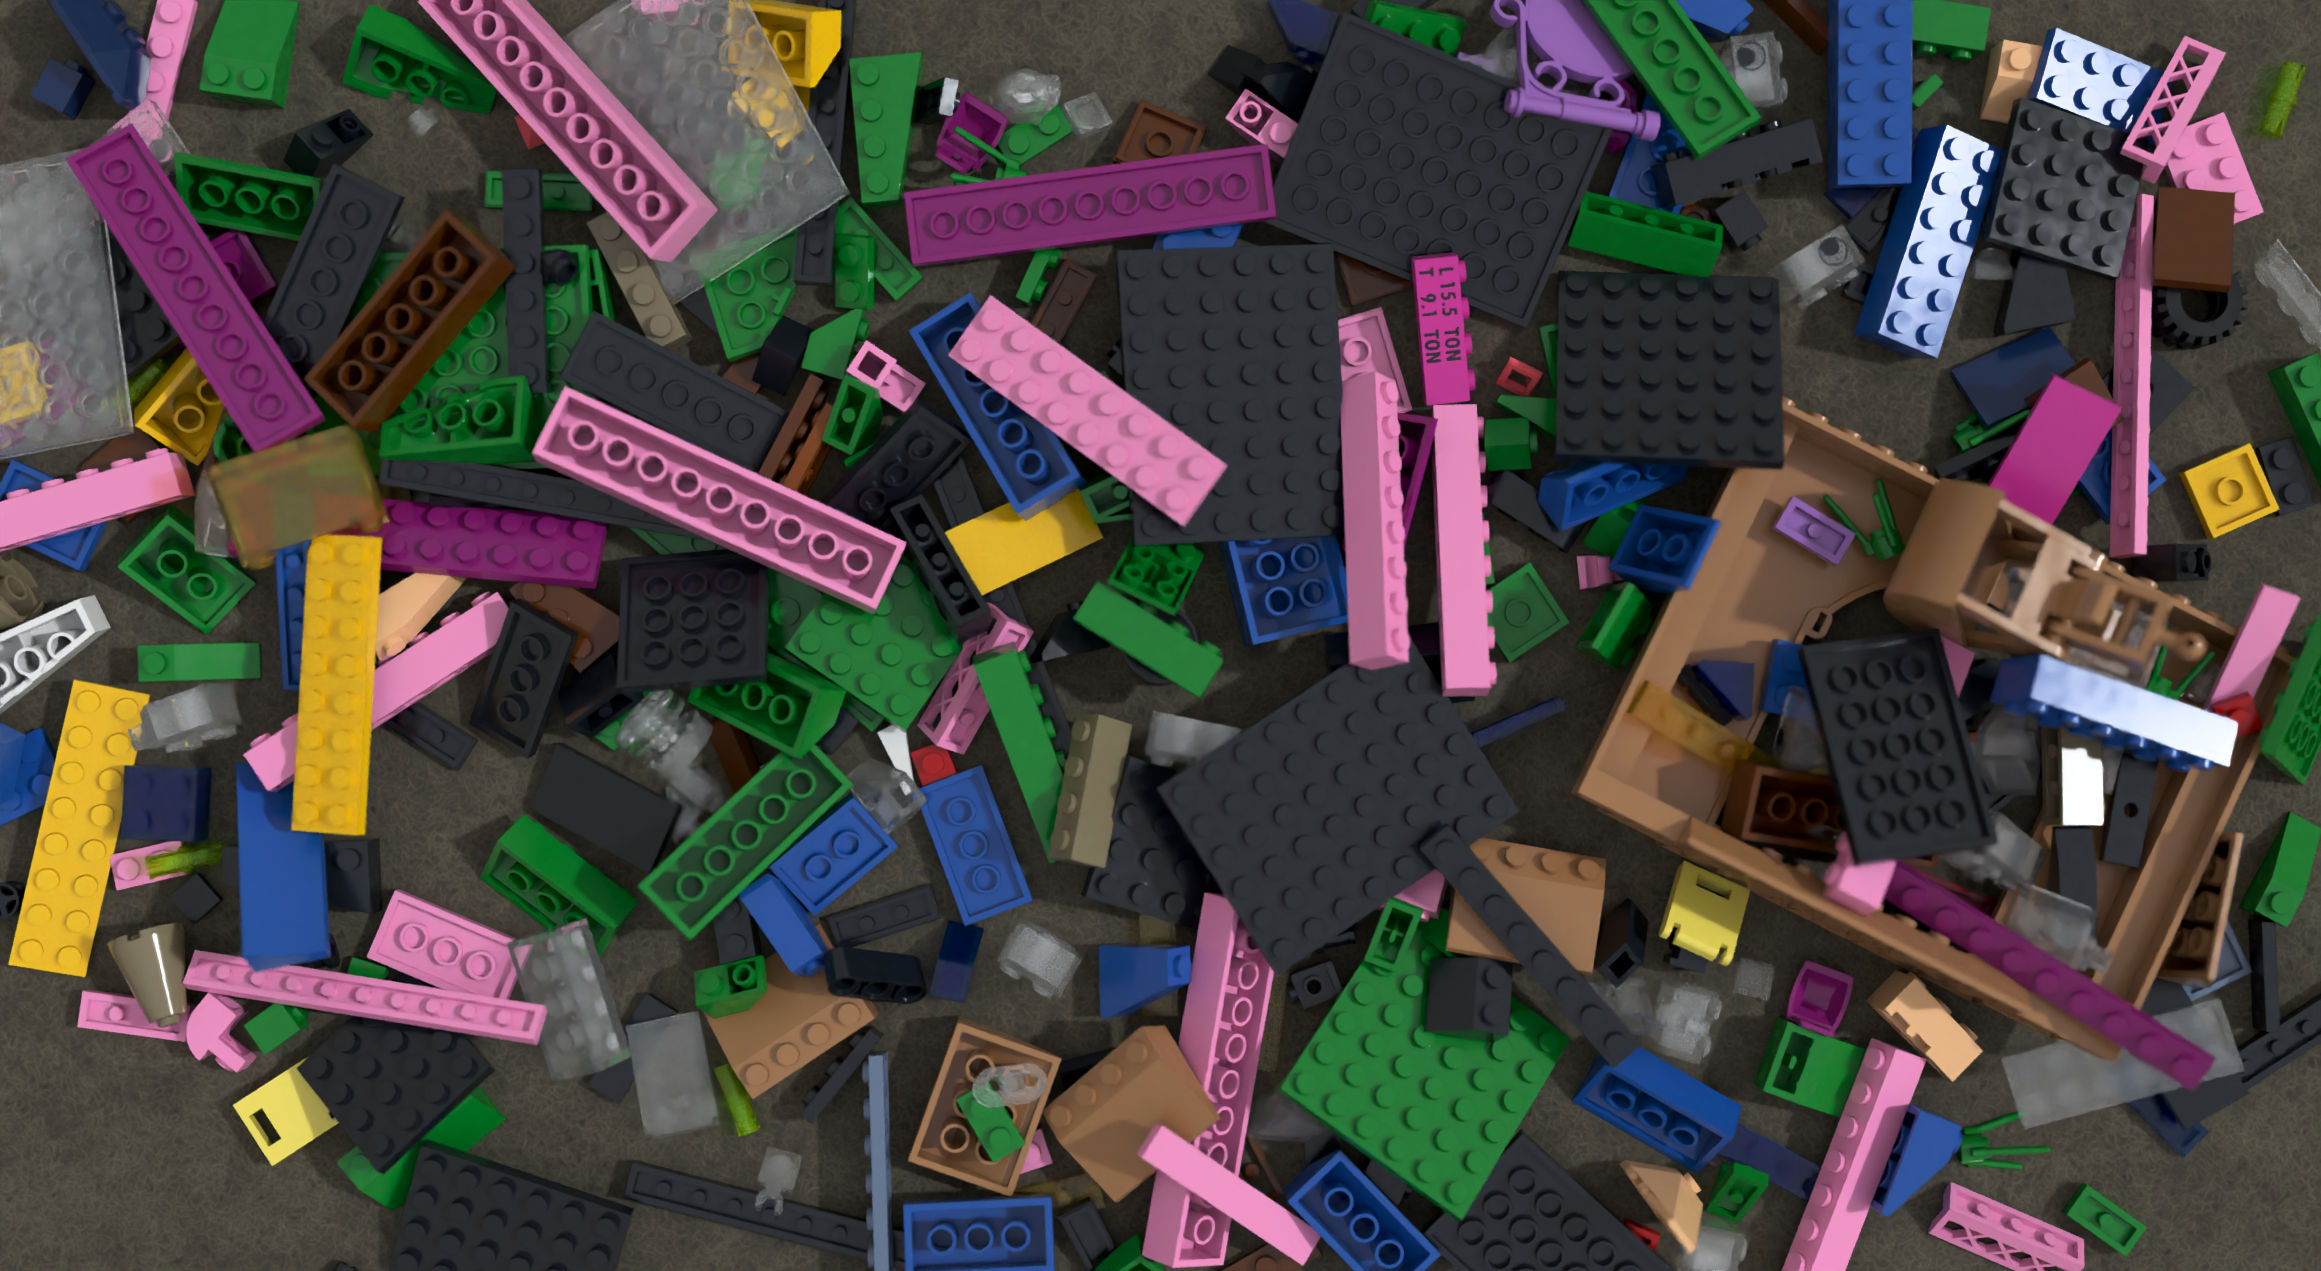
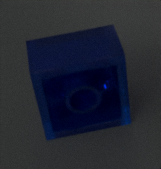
[121,764,212,842]

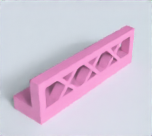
[2120,36,2226,184]
[917,602,1034,755]
[1928,1182,2084,1271]

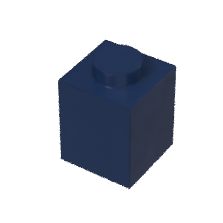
[30,58,96,120]

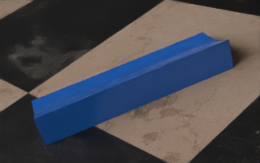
[236,763,330,972]

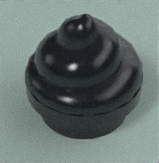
[540,249,578,286]

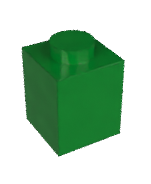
[1485,417,1539,471]
[243,1003,310,1055]

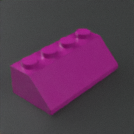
[1341,412,1438,551]

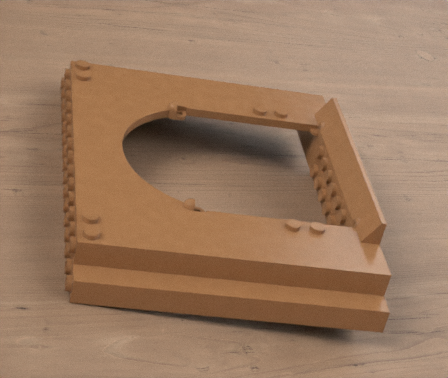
[1571,396,2294,1063]

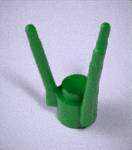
[950,126,1027,185]
[1950,409,2031,455]
[1823,478,1905,561]
[2139,621,2216,701]
[1956,1110,2051,1170]

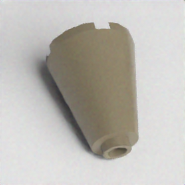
[0,555,44,631]
[108,923,187,1028]

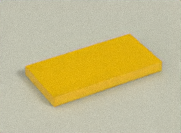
[945,489,1103,596]

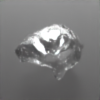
[987,68,1062,126]

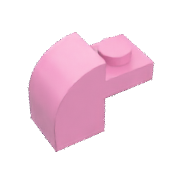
[845,340,926,413]
[186,992,257,1073]

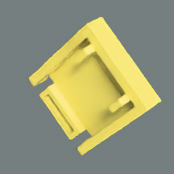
[1659,860,1750,966]
[233,1056,339,1166]

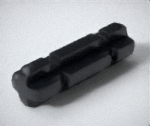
[1676,664,1735,727]

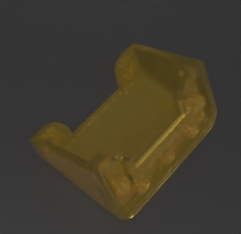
[206,425,390,570]

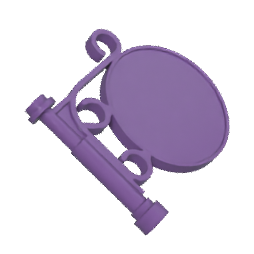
[1490,0,1660,141]

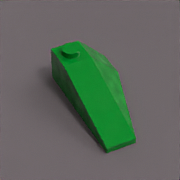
[342,4,497,115]
[379,375,539,464]

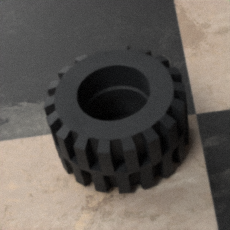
[2151,265,2248,350]

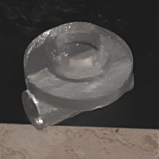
[1971,248,2012,280]

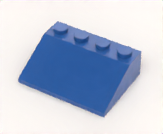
[1219,536,1348,647]

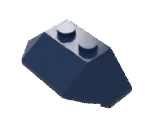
[46,0,152,114]

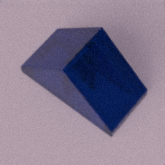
[1691,660,1755,722]

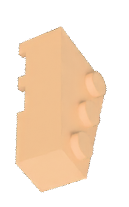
[1866,970,1983,1082]

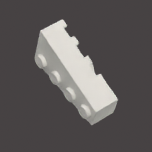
[0,595,111,714]

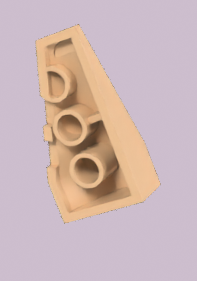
[1979,39,2043,124]
[375,573,468,660]
[1619,1160,1703,1254]

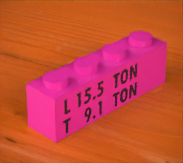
[1411,252,1475,406]

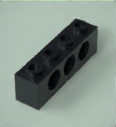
[889,494,991,645]

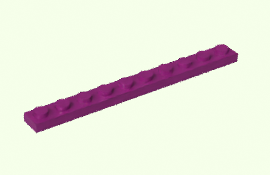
[1883,861,2215,1092]

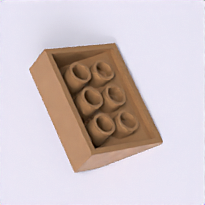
[2155,832,2244,988]
[1445,838,1606,976]
[703,923,879,1099]
[908,1016,1062,1197]
[1042,1026,1221,1202]

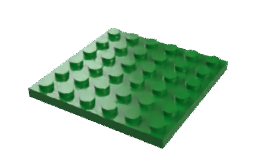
[1277,928,1571,1221]

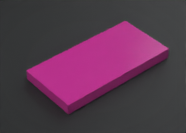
[1987,374,2122,526]

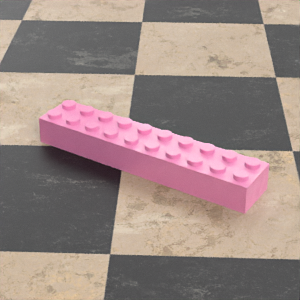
[418,0,718,262]
[532,386,907,615]
[1142,893,1274,1268]

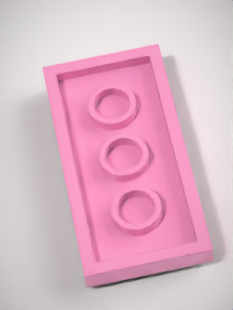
[367,889,531,1000]

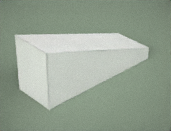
[877,725,916,793]

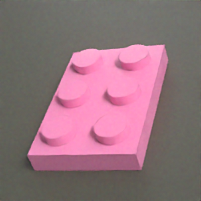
[2155,112,2264,224]

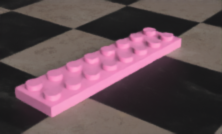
[948,295,1228,527]

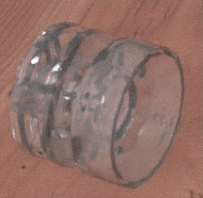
[614,690,713,782]

